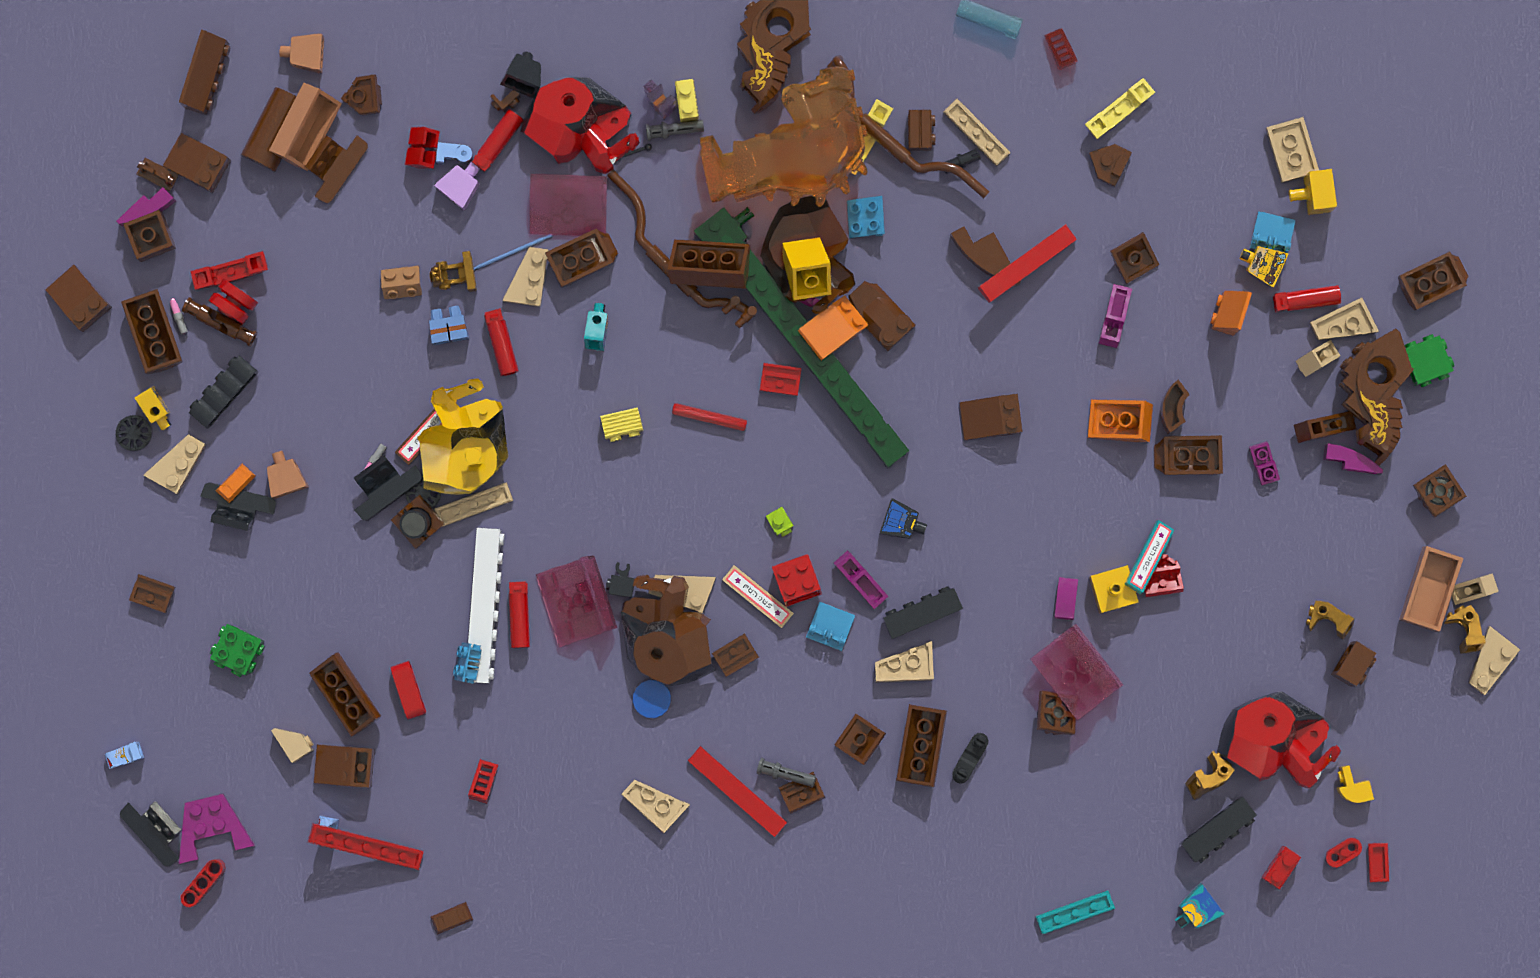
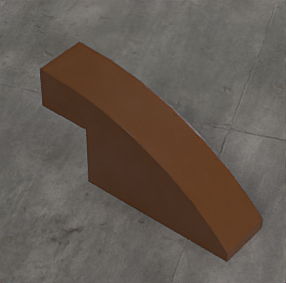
[950,226,1021,286]

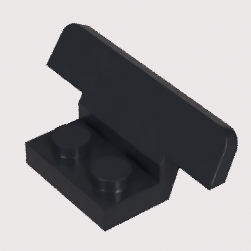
[354,455,423,521]
[200,482,276,531]
[120,801,181,867]

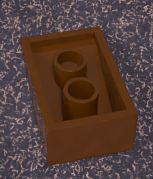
[162,133,231,193]
[45,265,112,332]
[959,394,1023,440]

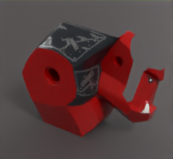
[520,77,640,174]
[1217,692,1341,789]

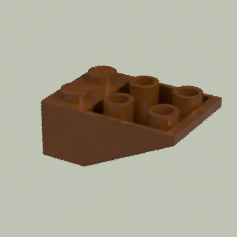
[314,744,375,788]

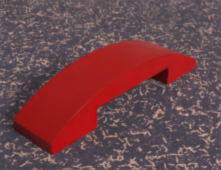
[190,251,268,290]

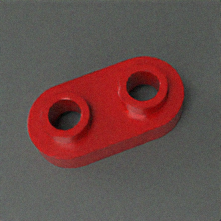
[1325,838,1362,867]

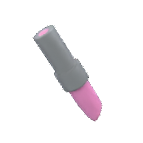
[170,298,188,335]
[365,444,387,469]

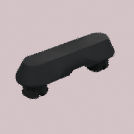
[952,733,989,783]

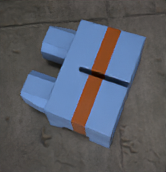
[429,306,469,345]

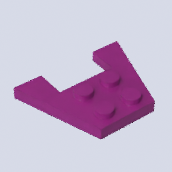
[179,794,255,864]

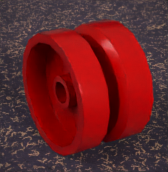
[208,279,258,324]

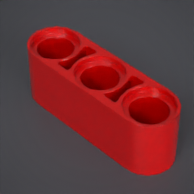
[391,661,426,720]
[180,859,226,907]

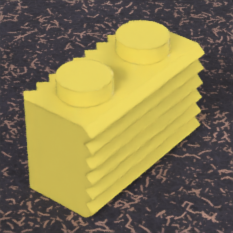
[675,79,699,123]
[600,407,643,442]

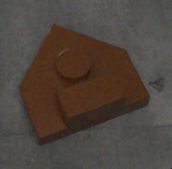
[341,74,382,116]
[1089,144,1132,187]

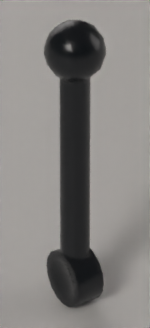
[617,143,652,161]

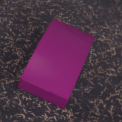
[1249,441,1280,485]
[1055,577,1078,620]

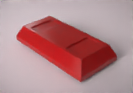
[1368,843,1389,882]

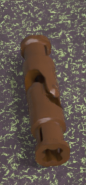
[181,297,258,346]

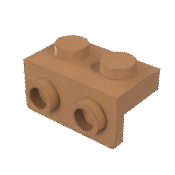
[381,266,422,299]

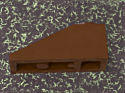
[1293,411,1356,443]

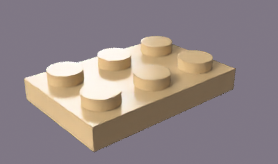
[1266,117,1319,183]

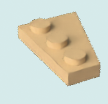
[502,247,549,307]
[144,435,206,494]
[875,641,934,682]
[621,780,690,834]

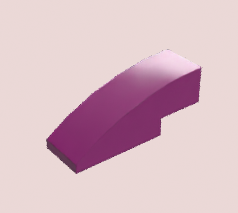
[116,187,176,227]
[1098,284,1132,348]
[1323,443,1383,475]
[833,550,889,609]

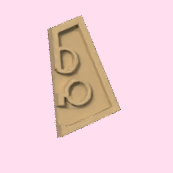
[1310,298,1379,340]
[648,575,716,613]
[1468,626,1520,695]

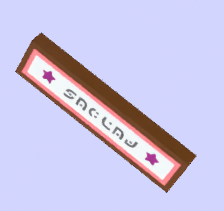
[395,409,442,465]

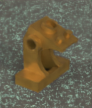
[429,251,477,292]
[1306,600,1354,639]
[1444,605,1486,654]
[1185,751,1235,800]

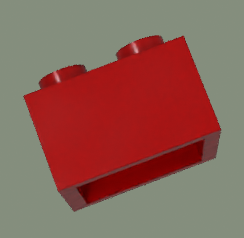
[772,554,822,607]

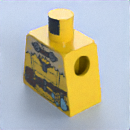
[1239,246,1288,287]
[134,386,172,430]

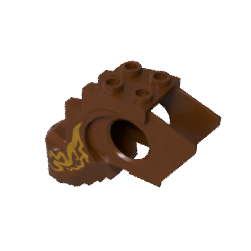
[737,0,811,114]
[1338,328,1414,466]

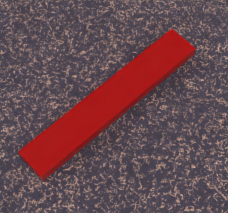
[978,224,1077,303]
[688,746,787,837]
[307,823,424,870]

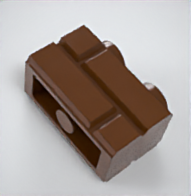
[908,110,935,151]

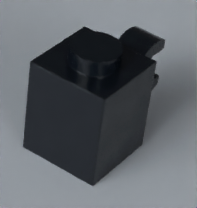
[606,562,635,598]

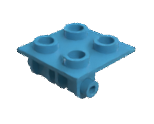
[847,196,885,238]
[1250,211,1296,253]
[806,602,855,651]
[453,642,482,684]

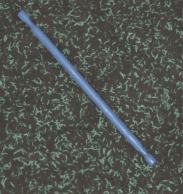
[474,233,553,270]

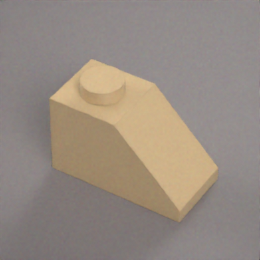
[1296,340,1340,377]
[1452,573,1499,605]
[271,728,314,763]

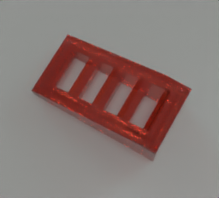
[1044,28,1078,70]

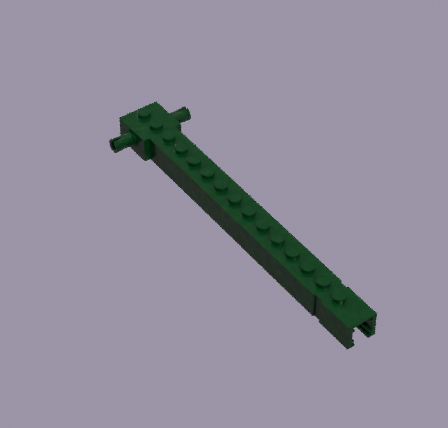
[694,207,910,469]

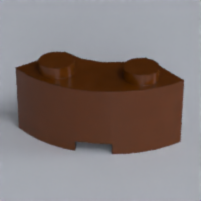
[1160,379,1190,434]

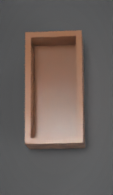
[269,83,342,171]
[1399,546,1463,632]

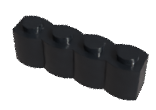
[189,355,259,429]

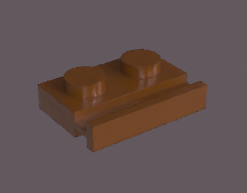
[129,574,176,613]
[712,633,759,677]
[779,772,825,814]

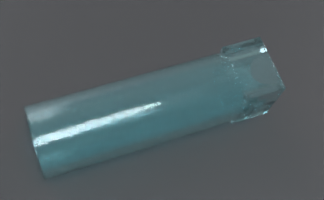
[956,0,1023,39]

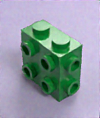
[1405,334,1454,388]
[210,624,265,677]

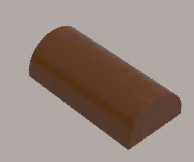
[241,87,296,172]
[121,289,183,374]
[309,652,381,737]
[896,704,947,787]

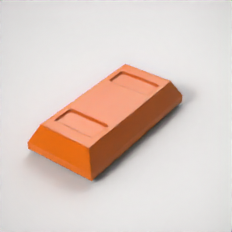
[216,464,256,504]

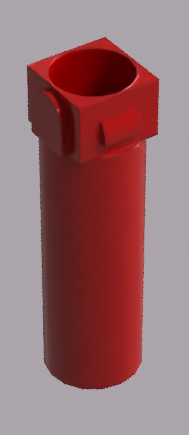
[472,109,524,172]
[1273,285,1341,312]
[484,309,519,377]
[509,582,530,648]

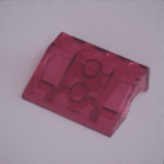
[530,174,608,236]
[536,555,617,647]
[1030,624,1123,721]

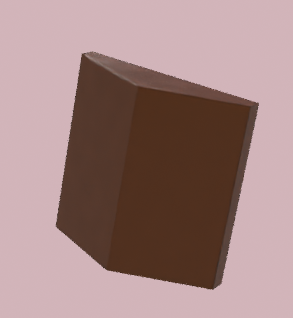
[1110,232,1160,284]
[835,714,886,765]

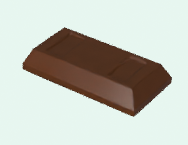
[431,902,473,935]

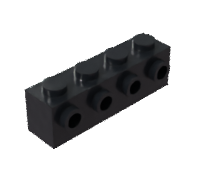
[883,586,963,639]
[1179,796,1257,863]

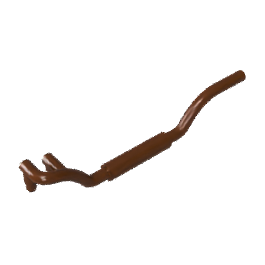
[822,55,990,199]
[607,169,757,328]

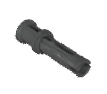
[646,119,704,141]
[757,758,816,788]

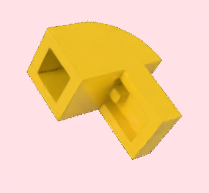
[1337,765,1374,803]

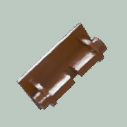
[136,158,179,191]

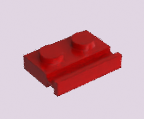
[760,363,802,396]

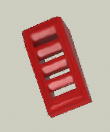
[468,759,498,804]

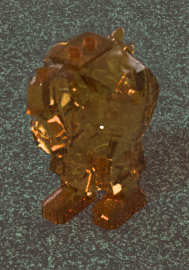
[700,66,867,207]

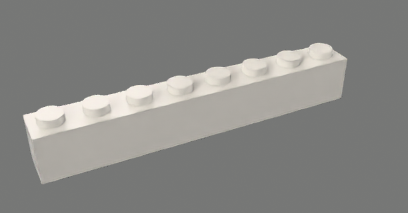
[465,528,504,683]

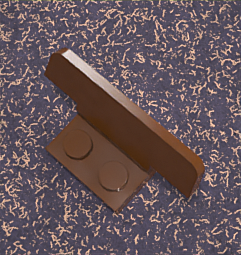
[305,135,368,203]

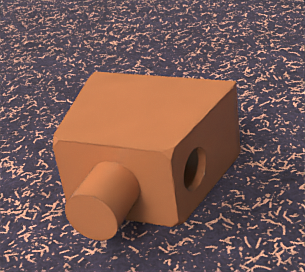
[279,34,324,73]
[267,451,309,499]

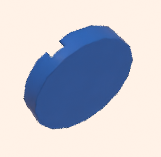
[633,680,671,718]

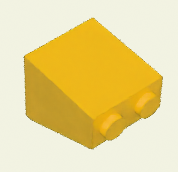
[782,237,831,300]

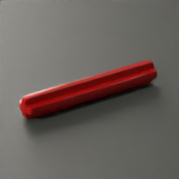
[672,403,747,431]

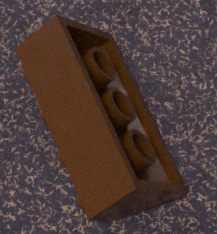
[179,29,230,115]
[668,239,750,289]

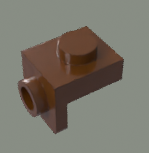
[490,90,521,113]

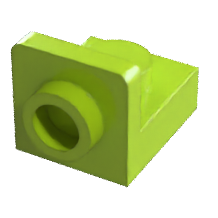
[766,507,794,537]

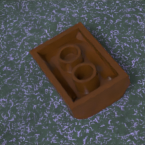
[545,228,618,288]
[1398,252,1469,311]
[848,281,916,352]
[1154,435,1223,475]

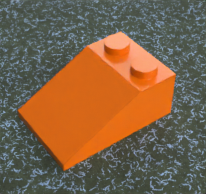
[1210,291,1252,336]
[798,295,868,361]
[1088,400,1153,442]

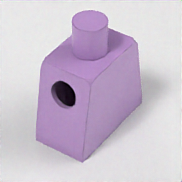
[434,162,480,210]

